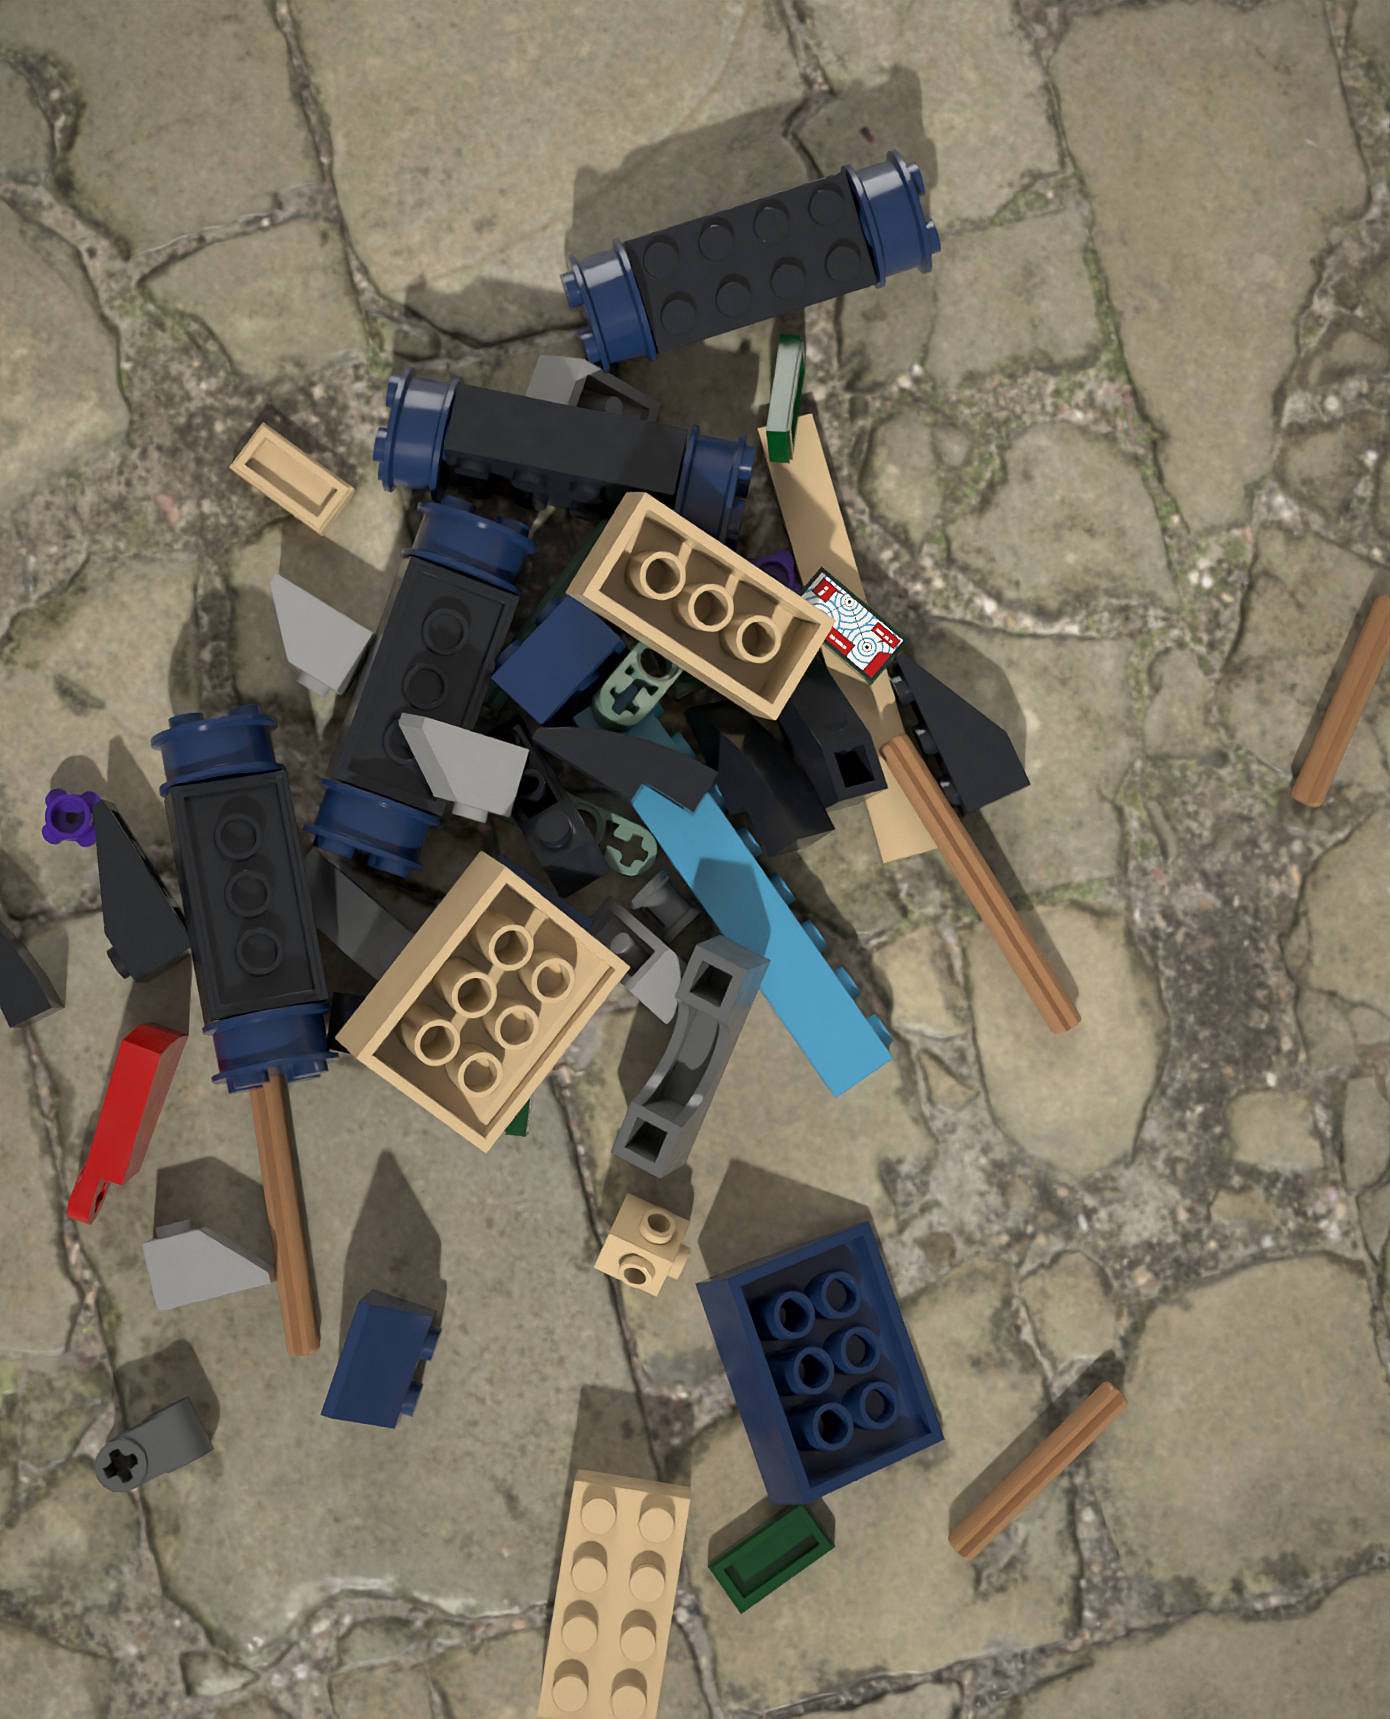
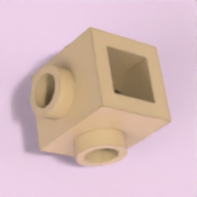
[593,1193,691,1297]

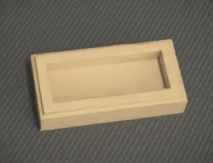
[229,422,356,537]

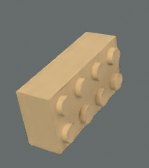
[565,492,836,721]
[537,1469,691,1719]

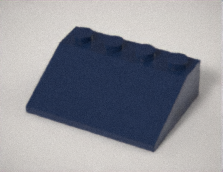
[695,1221,945,1505]

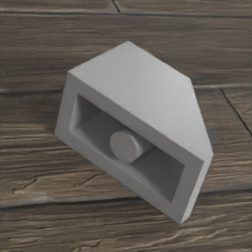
[525,355,662,422]
[269,573,375,698]
[399,713,529,823]
[588,896,687,1024]
[141,1219,277,1312]

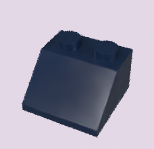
[491,595,629,728]
[320,1289,442,1429]

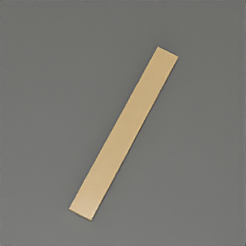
[757,413,938,864]

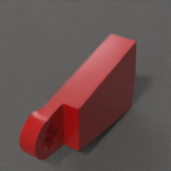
[67,1022,188,1225]

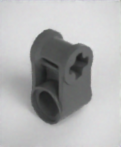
[94,1396,214,1493]

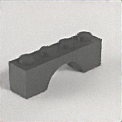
[611,935,771,1179]

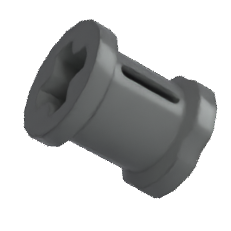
[628,870,704,946]

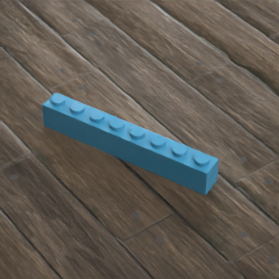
[573,683,894,1098]

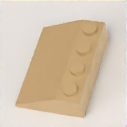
[335,851,630,1154]

